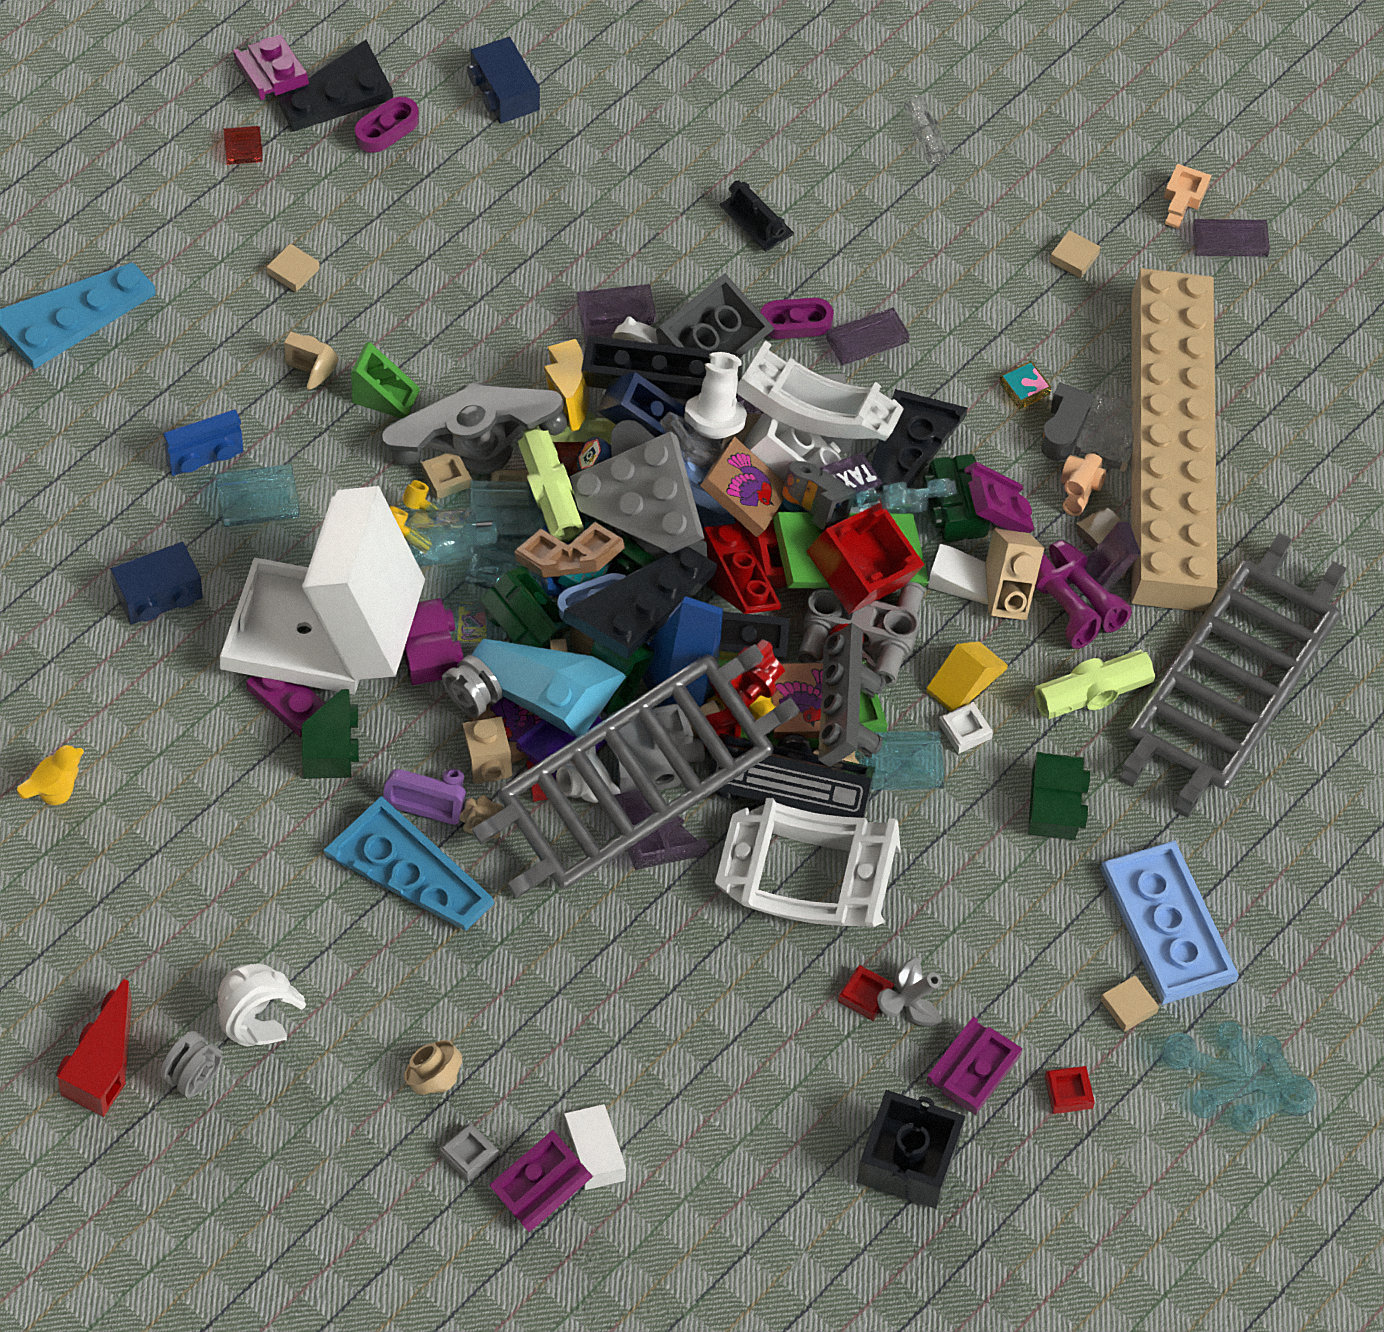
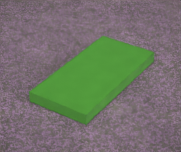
[772,512,929,588]

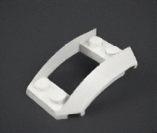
[737,340,904,441]
[715,798,901,927]

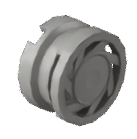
[442,655,502,718]
[160,1031,223,1098]

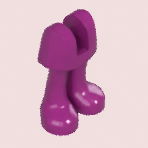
[1035,539,1132,649]

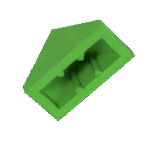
[351,342,421,419]

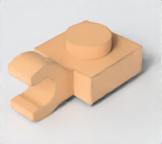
[1164,164,1211,229]

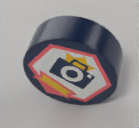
[577,436,612,471]

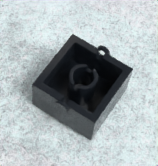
[856,1090,966,1209]

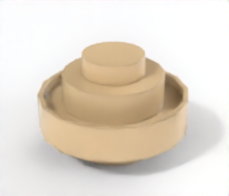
[404,1040,462,1095]

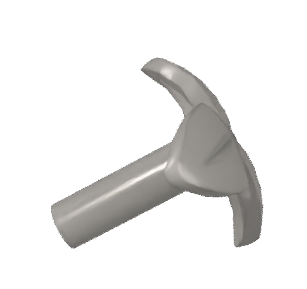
[877,957,942,1026]

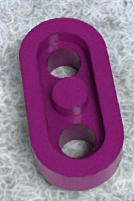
[355,97,419,153]
[760,297,834,339]

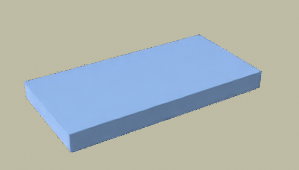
[1100,840,1239,1005]

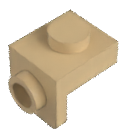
[463,716,512,784]

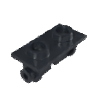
[720,180,794,252]

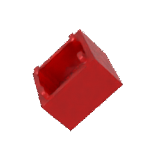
[806,502,925,614]

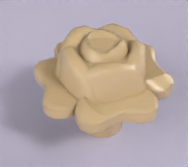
[459,795,503,839]

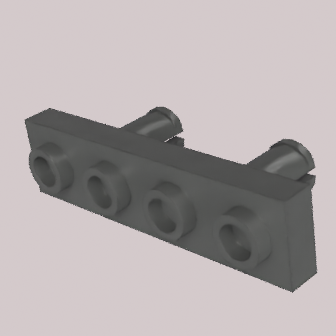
[818,623,885,767]

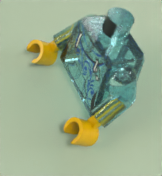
[389,480,497,567]

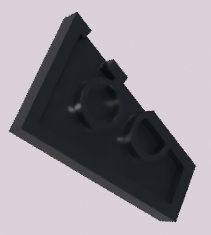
[279,39,393,132]
[867,389,968,496]

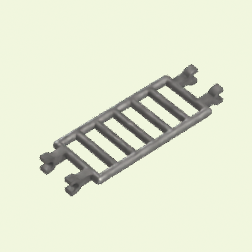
[1119,532,1347,818]
[472,644,800,899]

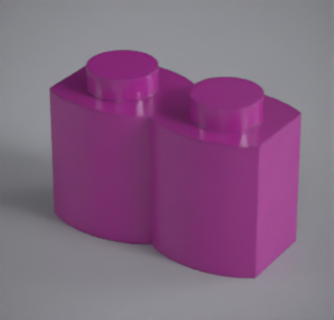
[403,598,463,686]

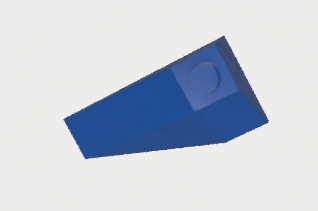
[642,596,723,707]

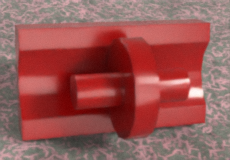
[710,640,785,716]

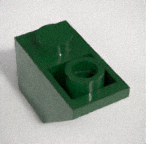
[302,689,359,779]

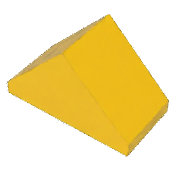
[926,641,1008,712]

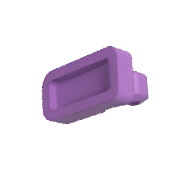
[383,769,466,825]

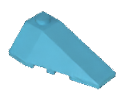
[471,638,626,738]

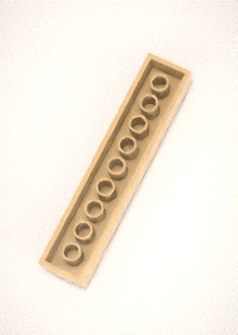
[1131,268,1217,612]

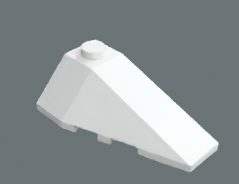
[743,413,888,513]

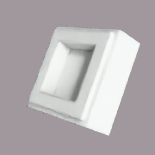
[938,702,993,754]

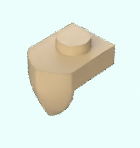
[284,331,339,390]

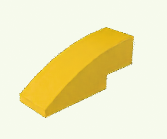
[544,339,590,431]

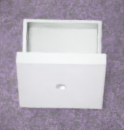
[220,486,425,695]

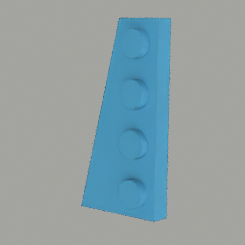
[0,262,156,369]
[323,796,495,931]

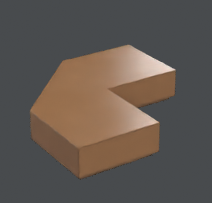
[514,522,625,578]

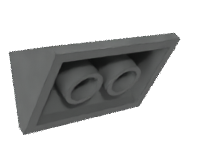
[656,273,775,359]

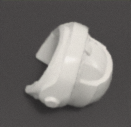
[218,964,306,1046]

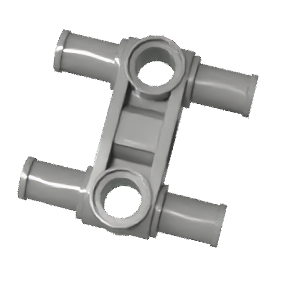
[797,581,925,687]

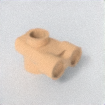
[1061,453,1106,516]

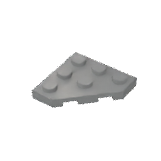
[570,432,705,553]

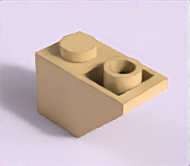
[985,528,1044,620]

